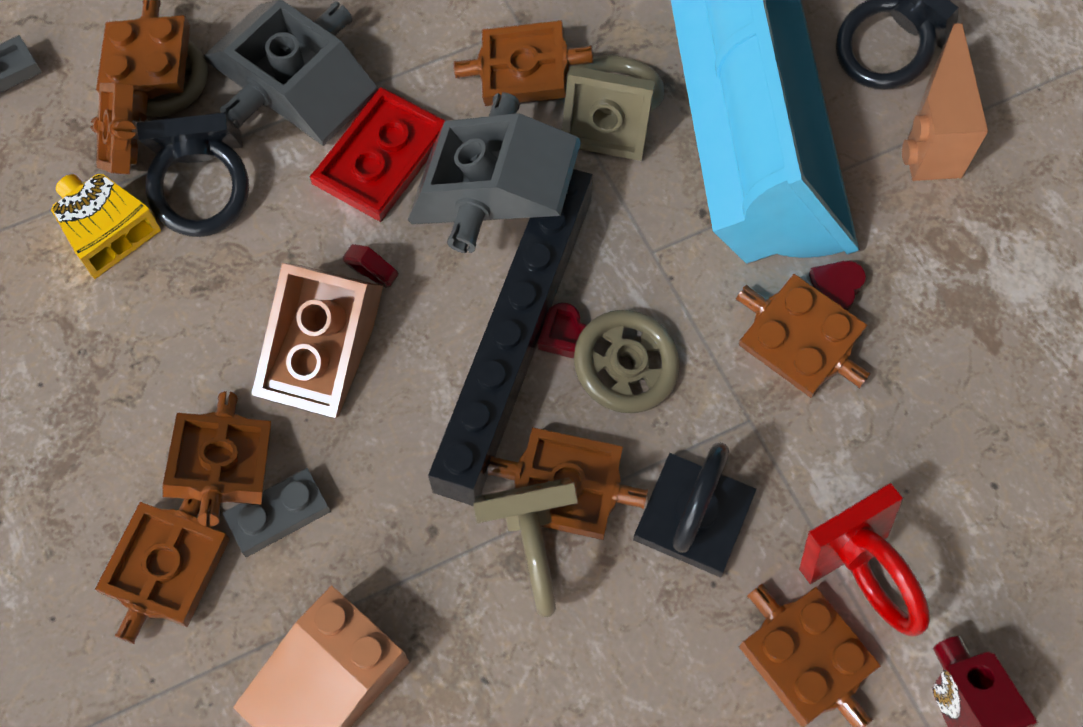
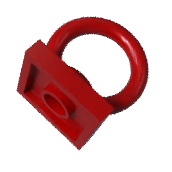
[799,483,930,637]

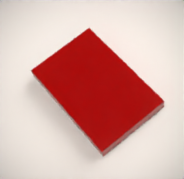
[310,87,446,222]

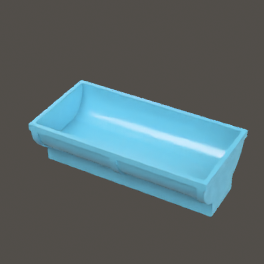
[671,0,859,264]

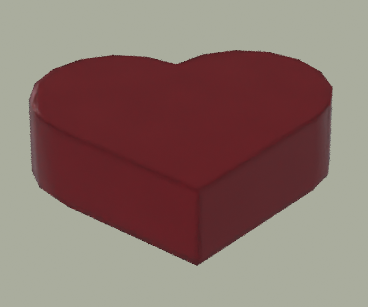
[343,244,399,288]
[809,261,866,311]
[537,302,587,358]

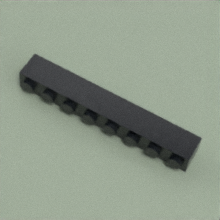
[428,169,593,506]

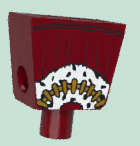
[932,636,1038,727]

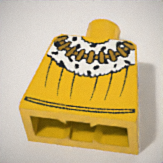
[51,174,161,279]

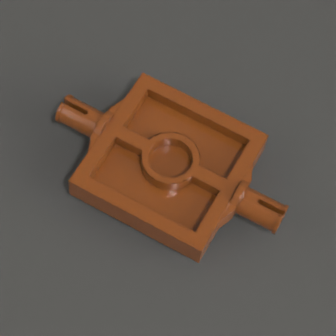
[96,0,190,122]
[454,20,593,106]
[90,83,140,174]
[736,274,871,398]
[163,391,271,527]
[487,427,648,540]
[95,499,230,644]
[739,584,881,727]

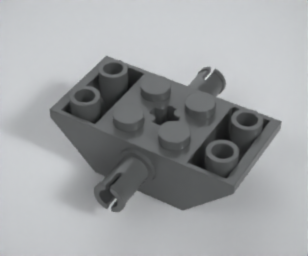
[203,0,378,146]
[408,93,581,253]

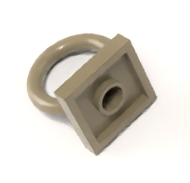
[562,56,664,161]
[473,478,578,617]

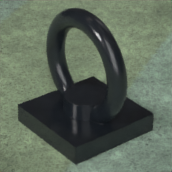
[836,0,959,90]
[136,113,249,237]
[633,442,757,578]

